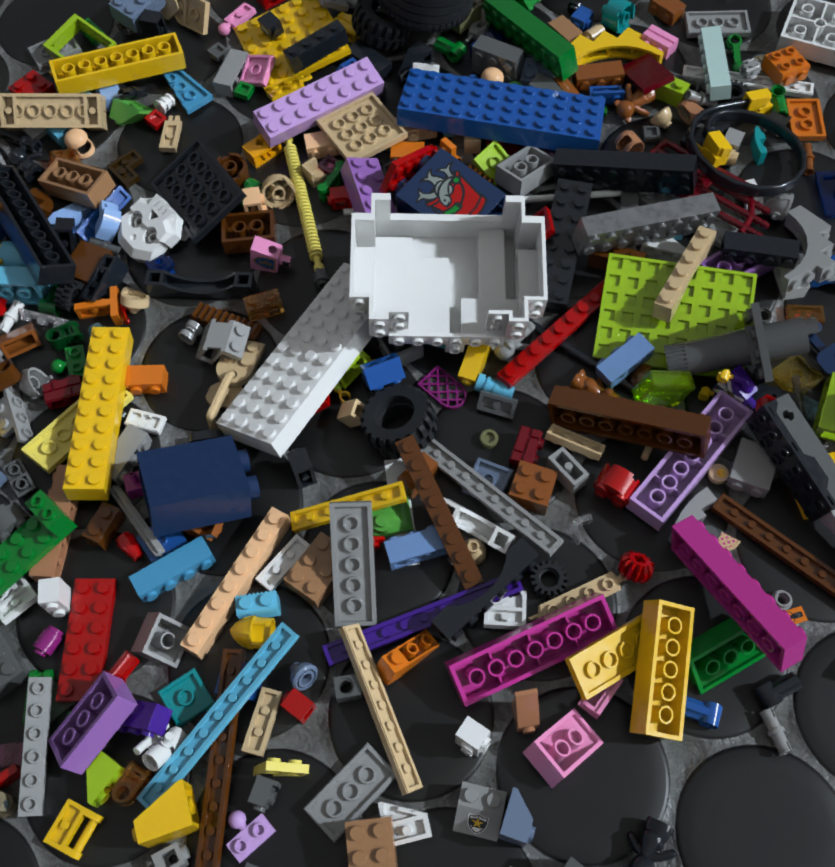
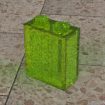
[632,370,695,407]

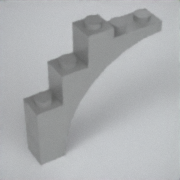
[781,205,835,294]

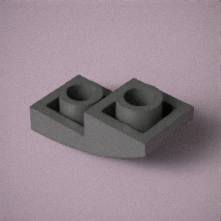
[2,458,37,498]

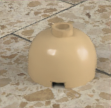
[261,174,295,209]

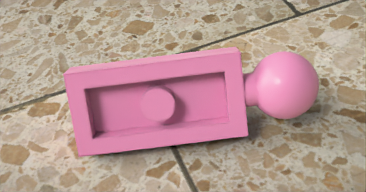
[218,2,256,36]

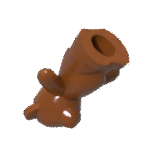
[614,83,656,123]
[569,369,621,398]

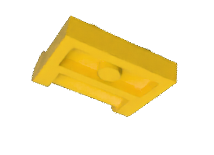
[43,798,104,861]

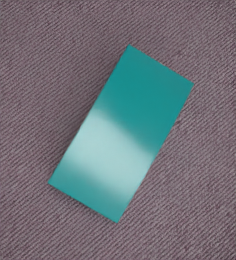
[750,126,767,165]

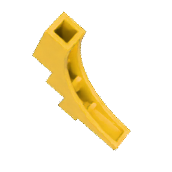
[571,27,664,65]

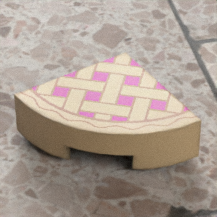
[718,532,741,551]

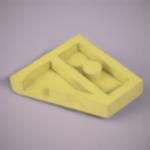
[253,758,309,777]

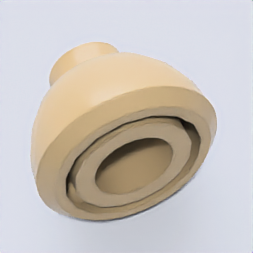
[650,107,672,129]
[465,538,487,566]

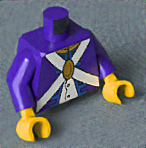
[698,365,758,410]

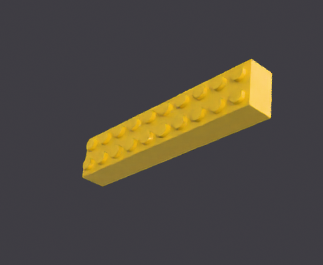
[63,327,134,500]

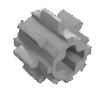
[739,58,761,80]

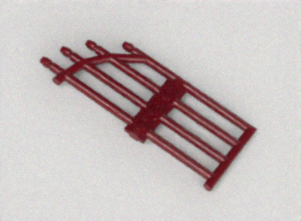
[649,139,771,236]

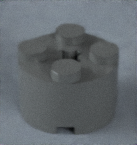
[0,501,31,544]

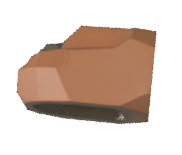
[677,100,704,125]

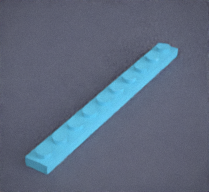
[136,622,300,809]

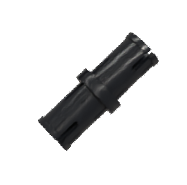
[118,86,148,100]

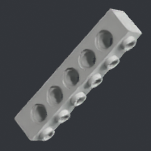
[18,677,53,817]

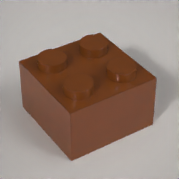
[508,460,558,515]

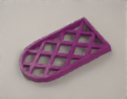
[417,365,467,409]

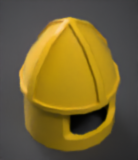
[230,615,276,650]

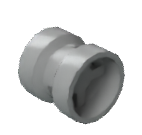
[178,320,204,345]

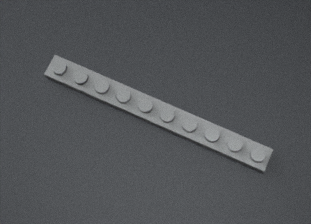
[421,438,564,557]

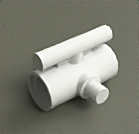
[133,723,187,771]

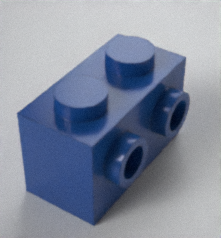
[360,353,406,391]

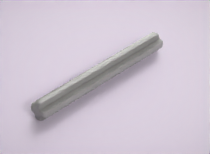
[110,485,165,557]

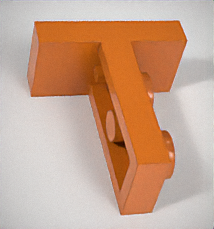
[74,286,123,326]

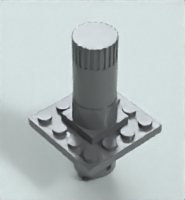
[664,302,820,383]

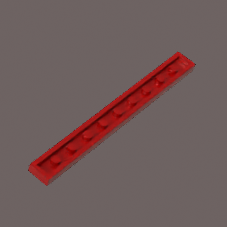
[496,279,605,389]

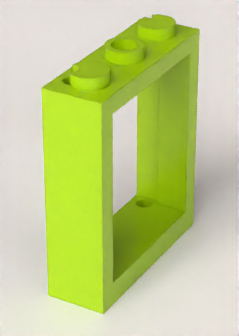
[43,13,117,59]

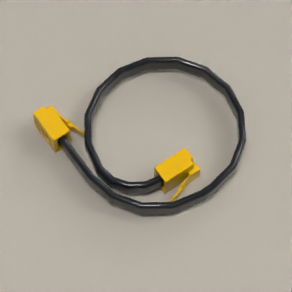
[686,88,807,197]

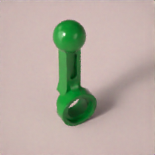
[725,34,743,72]

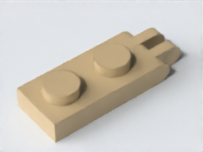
[159,115,182,152]

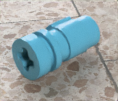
[474,373,515,398]

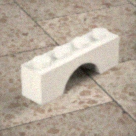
[444,498,518,554]

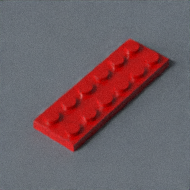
[56,578,118,703]

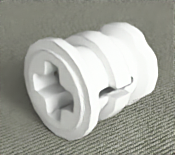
[154,93,176,115]

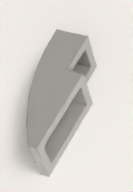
[668,487,717,543]

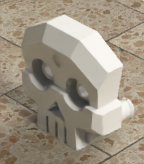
[118,194,189,265]

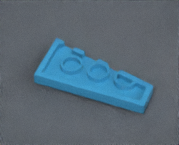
[162,69,213,115]

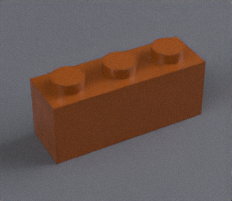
[572,60,625,91]

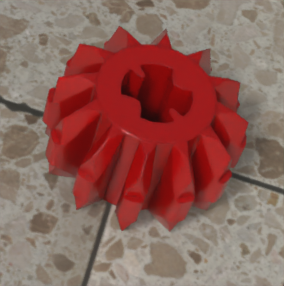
[618,550,655,584]

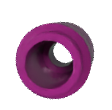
[32,625,64,658]

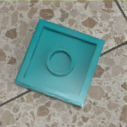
[157,668,215,728]

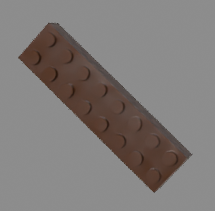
[548,385,711,459]

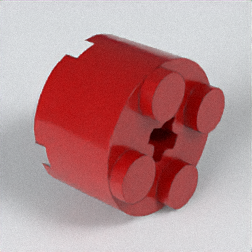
[593,463,640,509]

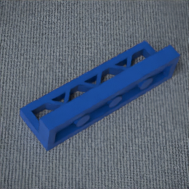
[75,185,132,242]

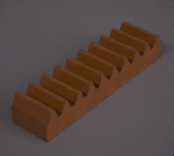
[190,301,263,342]

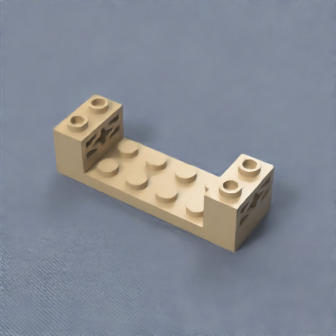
[0,93,108,130]

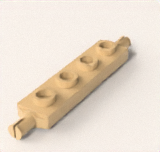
[528,571,627,621]

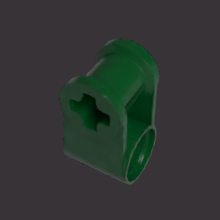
[45,321,84,351]

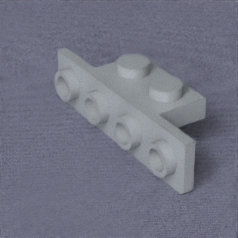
[0,383,34,444]

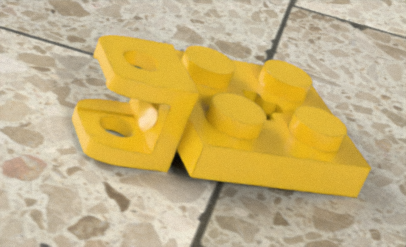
[265,73,312,102]

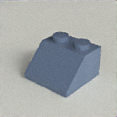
[498,787,536,848]

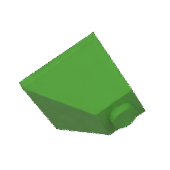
[109,98,154,126]

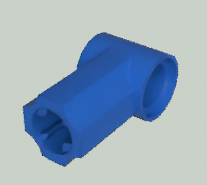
[685,696,723,729]

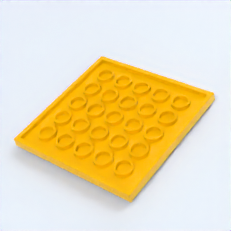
[233,0,351,93]

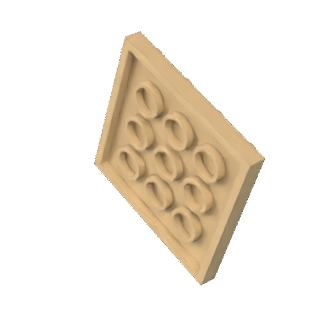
[316,92,408,160]

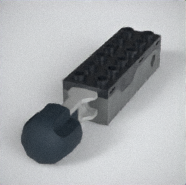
[745,393,835,536]

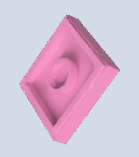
[239,54,276,87]

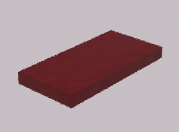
[623,54,675,95]

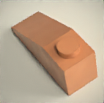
[511,688,540,735]

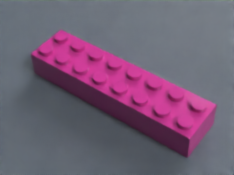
[671,515,807,672]
[444,592,618,706]

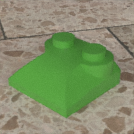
[372,494,414,537]

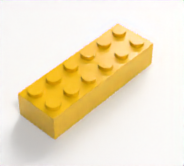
[629,599,695,741]

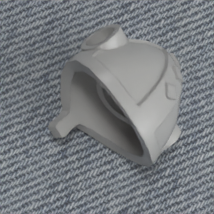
[764,193,794,222]
[18,367,53,400]

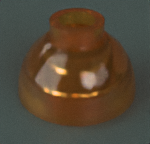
[630,364,657,388]

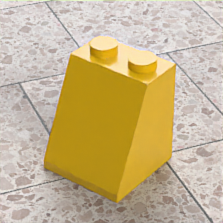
[132,779,201,848]

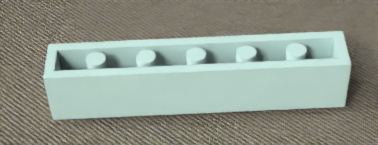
[698,25,731,101]

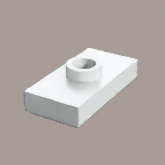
[124,408,167,435]

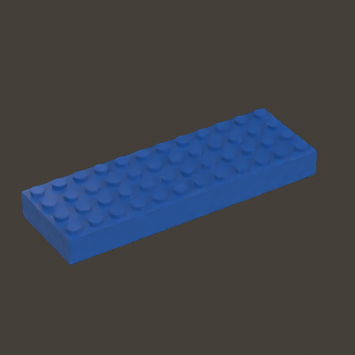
[397,68,606,150]

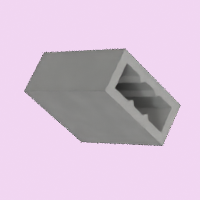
[725,437,776,498]

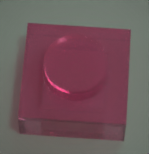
[318,154,338,175]

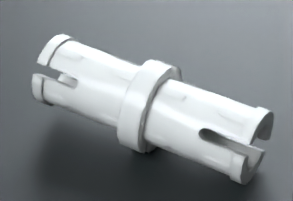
[0,300,25,334]

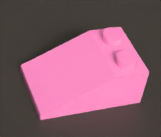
[522,708,604,788]

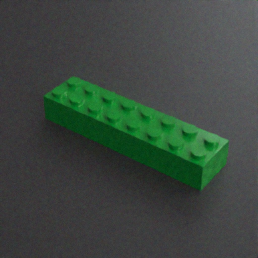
[481,0,578,82]

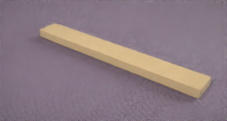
[339,623,423,796]

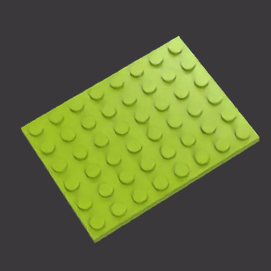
[592,253,757,378]

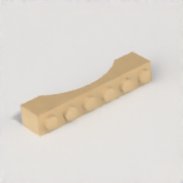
[652,226,717,323]

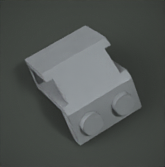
[195,319,251,365]

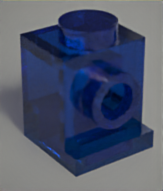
[145,254,175,274]

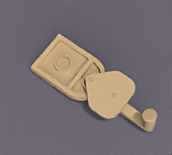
[159,0,210,35]
[206,340,266,430]

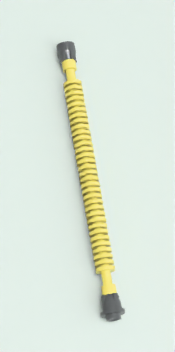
[284,138,331,289]

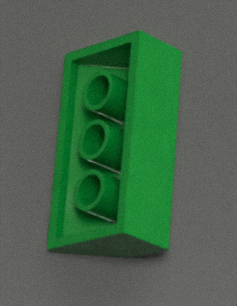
[688,617,766,695]

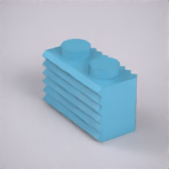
[235,590,281,620]

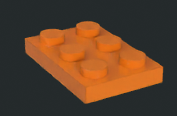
[785,98,826,141]

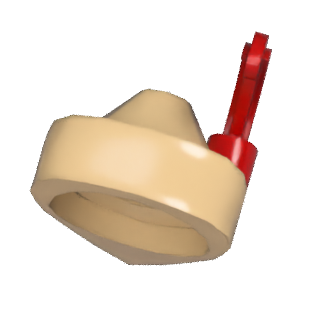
[120,287,150,325]

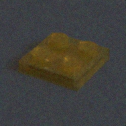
[772,355,824,401]

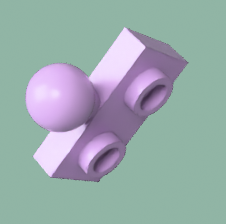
[226,810,276,863]

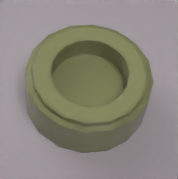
[479,429,499,449]

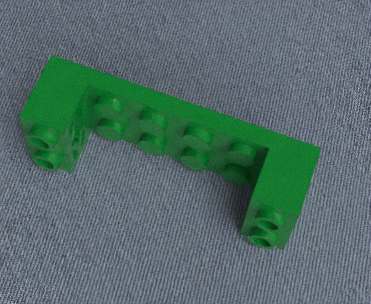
[0,489,77,596]

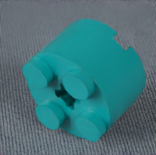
[601,0,635,34]

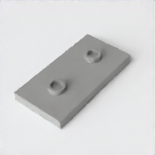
[684,10,751,38]
[303,742,396,843]

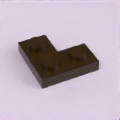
[107,148,144,189]

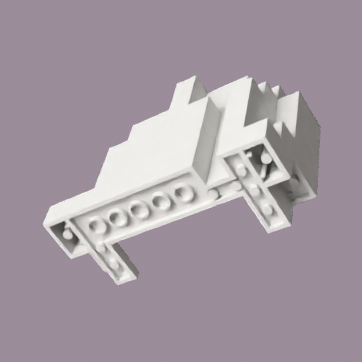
[349,193,548,354]

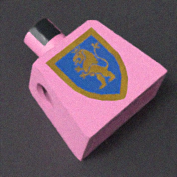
[250,235,292,273]

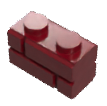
[42,375,83,410]
[509,426,545,469]

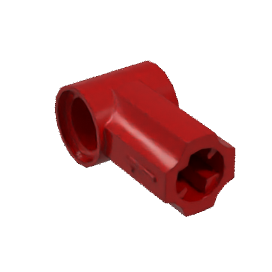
[100,651,140,683]

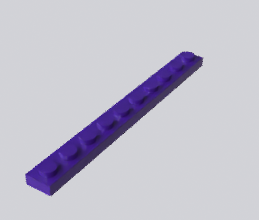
[322,577,524,667]

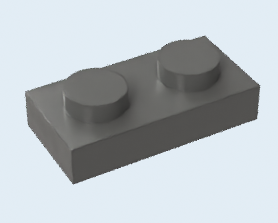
[476,390,518,419]

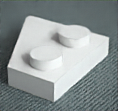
[378,802,432,846]

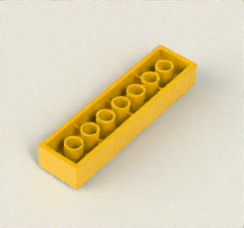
[49,32,186,93]

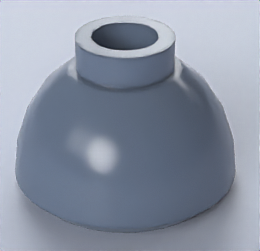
[290,662,318,691]

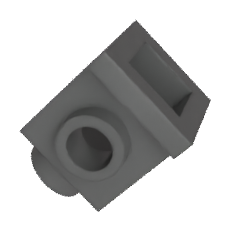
[248,775,281,813]

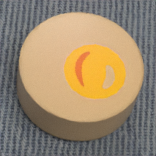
[708,464,729,484]

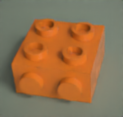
[761,45,811,86]

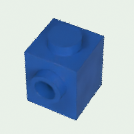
[570,5,594,33]

